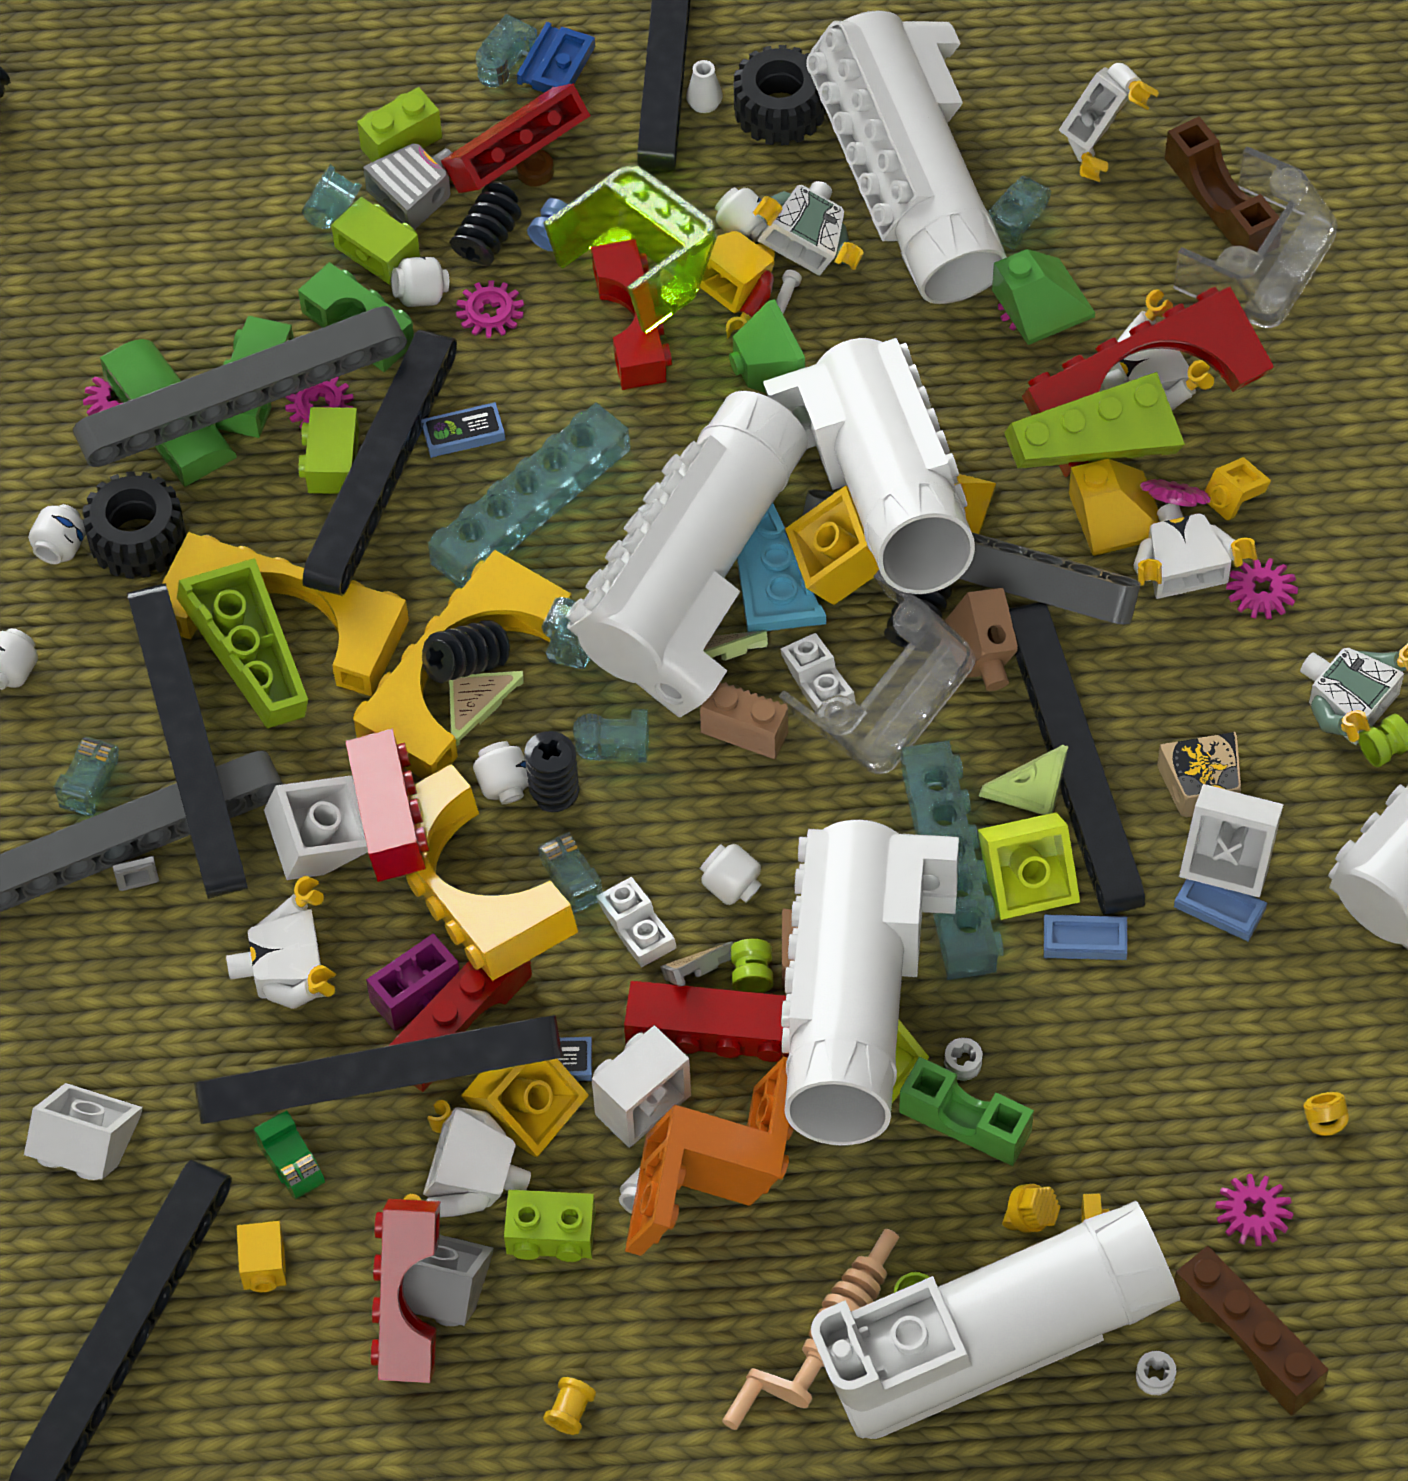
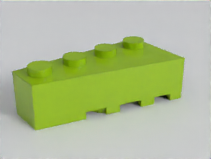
[1004,372,1185,469]
[177,558,308,729]

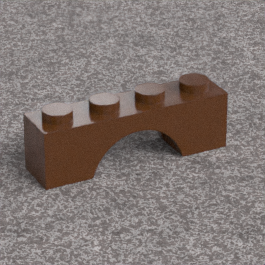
[1165,116,1282,262]
[1174,1246,1329,1416]

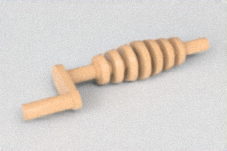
[722,1229,899,1430]

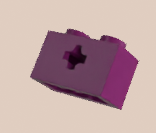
[366,933,460,1031]

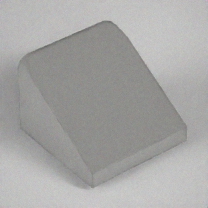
[113,856,159,891]

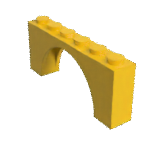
[162,532,409,697]
[353,550,573,779]
[406,764,578,981]

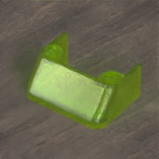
[543,165,717,333]

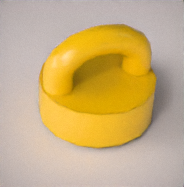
[1304,1092,1349,1136]

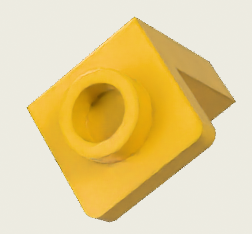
[1205,457,1271,521]

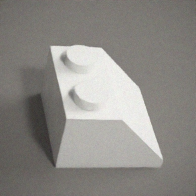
[264,775,368,880]
[24,1083,143,1180]

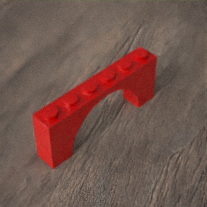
[1022,286,1274,478]

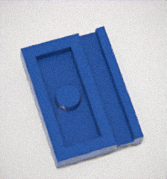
[516,22,595,93]

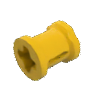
[543,1377,596,1435]

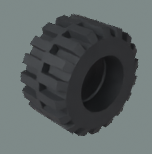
[733,45,826,146]
[82,471,186,579]

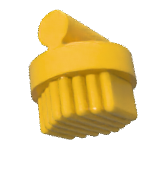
[1002,1184,1061,1233]

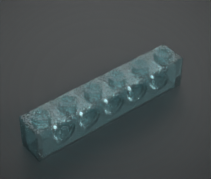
[428,402,630,588]
[901,740,1004,980]

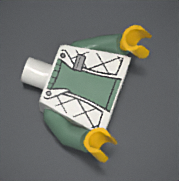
[752,181,864,276]
[1300,644,1408,745]

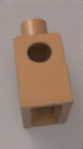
[940,588,1018,691]

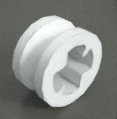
[944,1038,983,1081]
[1136,1351,1176,1395]

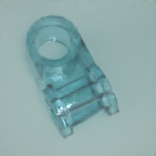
[302,164,362,229]

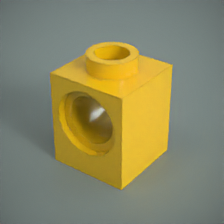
[237,1221,287,1292]

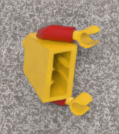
[658,231,775,339]

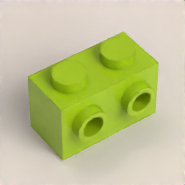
[357,87,442,162]
[331,197,420,285]
[299,407,360,494]
[504,1190,596,1262]

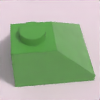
[992,249,1095,345]
[729,299,805,393]

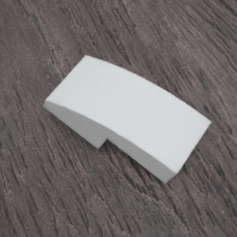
[780,633,856,719]
[596,877,677,968]

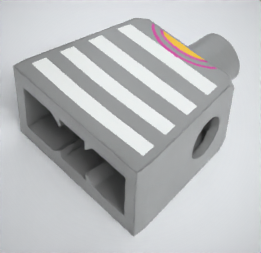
[363,144,452,230]

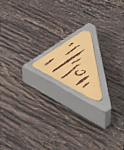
[660,941,733,986]

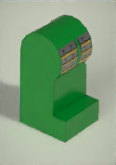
[254,1110,325,1200]

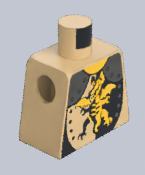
[1157,732,1241,818]

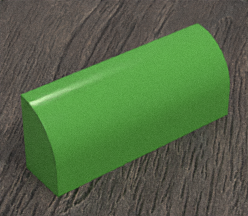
[100,339,237,487]

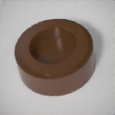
[516,150,554,187]

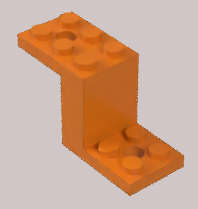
[625,1056,794,1256]

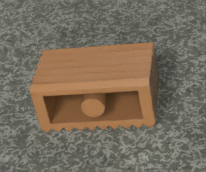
[700,682,788,759]

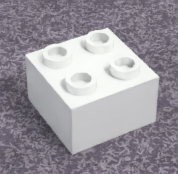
[1179,784,1284,898]
[592,1025,691,1148]

